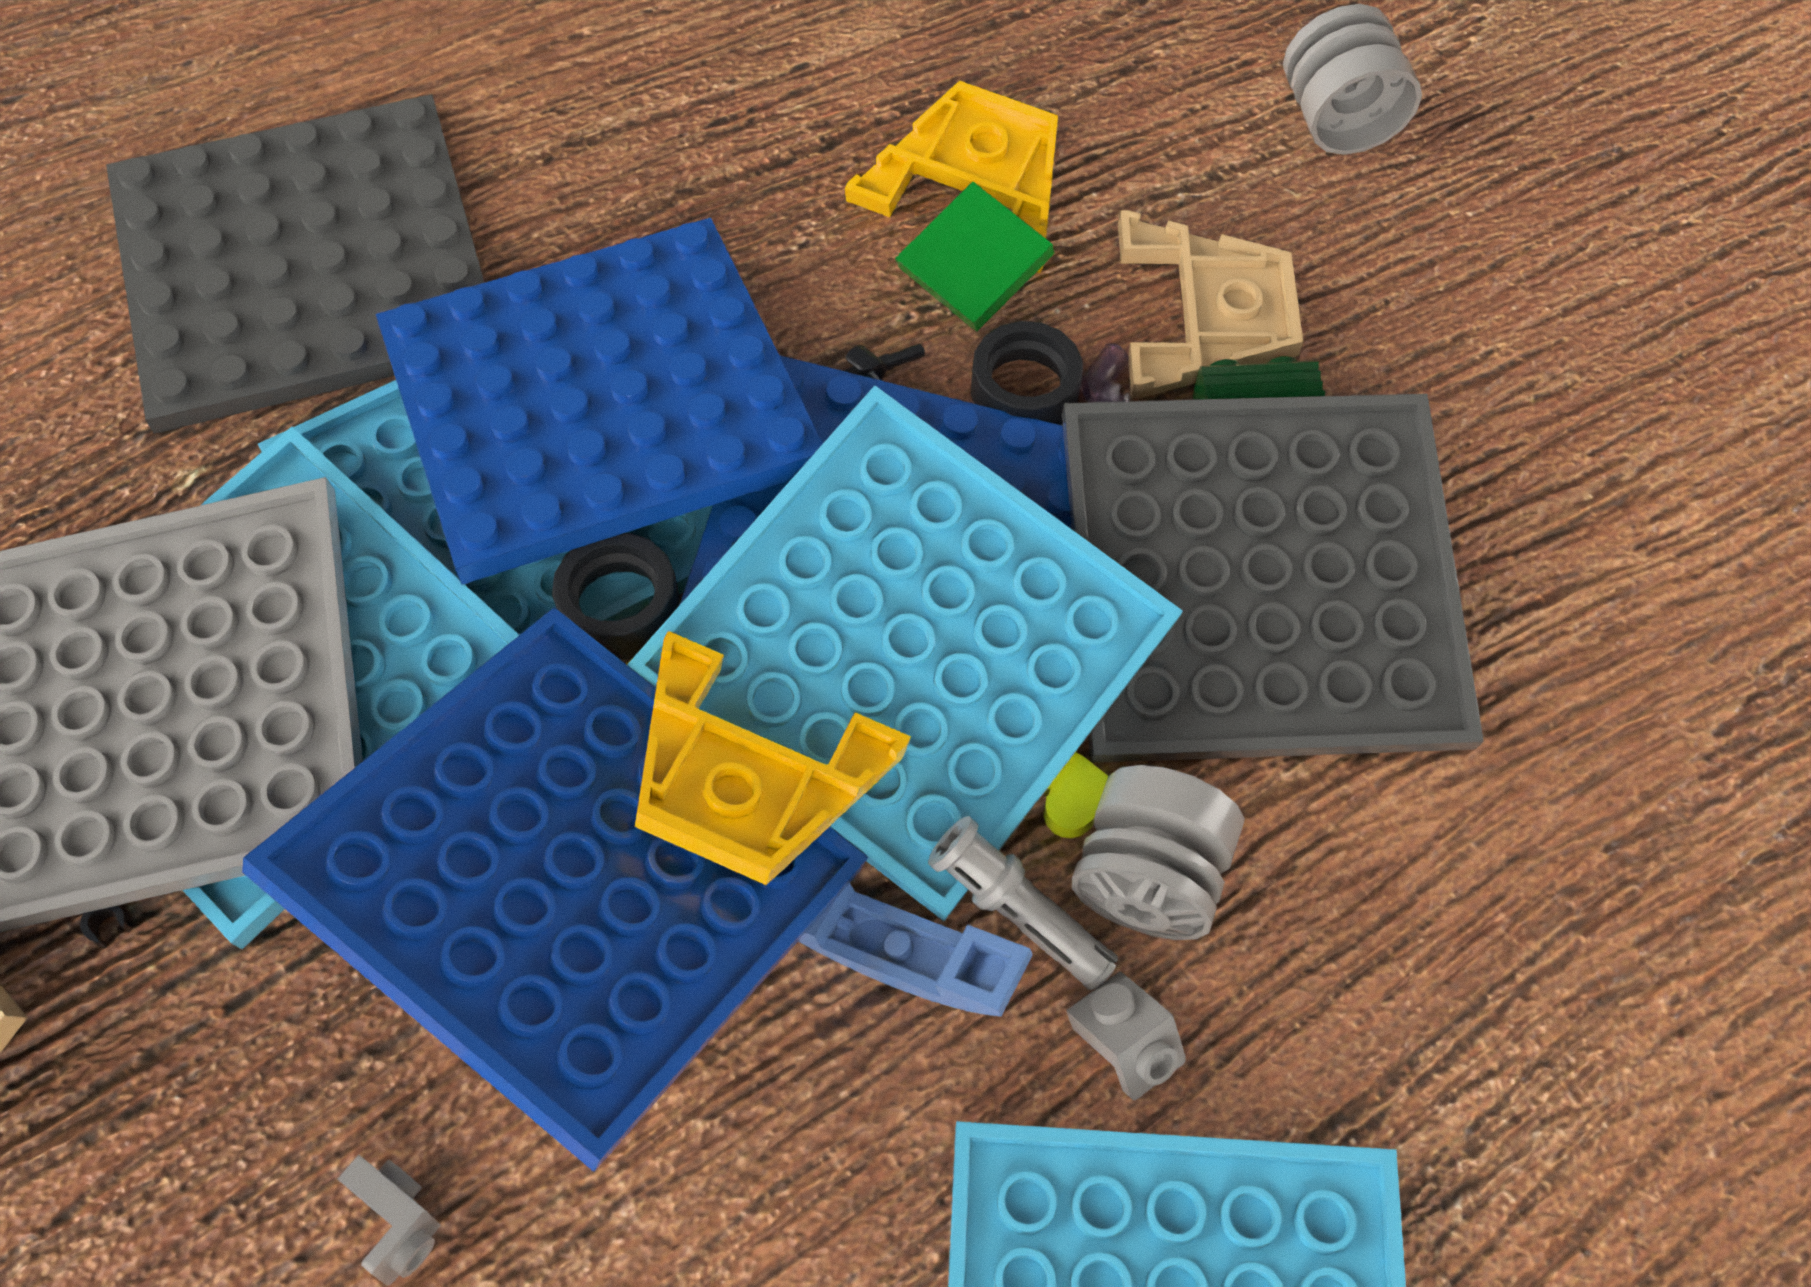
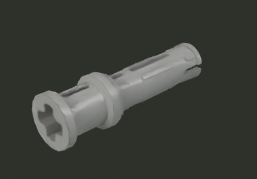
[928,816,1118,990]

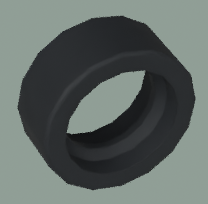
[970,321,1083,425]
[552,533,680,660]

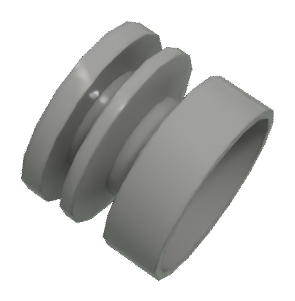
[1283,4,1422,155]
[1072,765,1245,940]

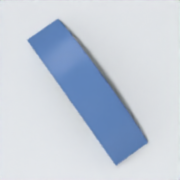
[798,883,1033,1017]

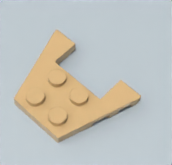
[1118,210,1303,398]

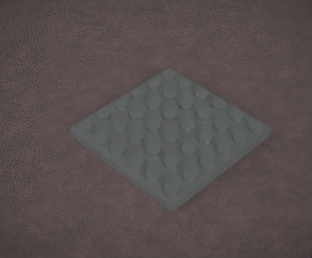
[106,94,484,434]
[1062,393,1484,763]

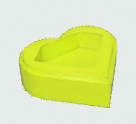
[1043,752,1108,839]

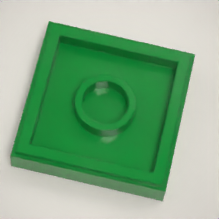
[895,181,1055,332]

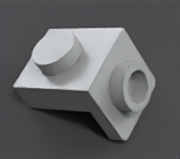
[1066,971,1186,1100]
[338,1155,441,1286]

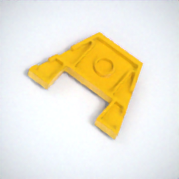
[844,81,1058,273]
[635,631,911,885]

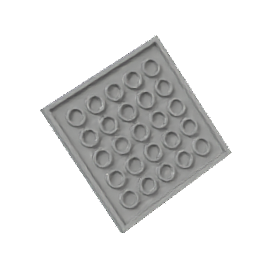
[0,477,363,932]

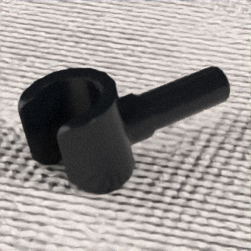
[844,344,925,381]
[80,905,134,948]

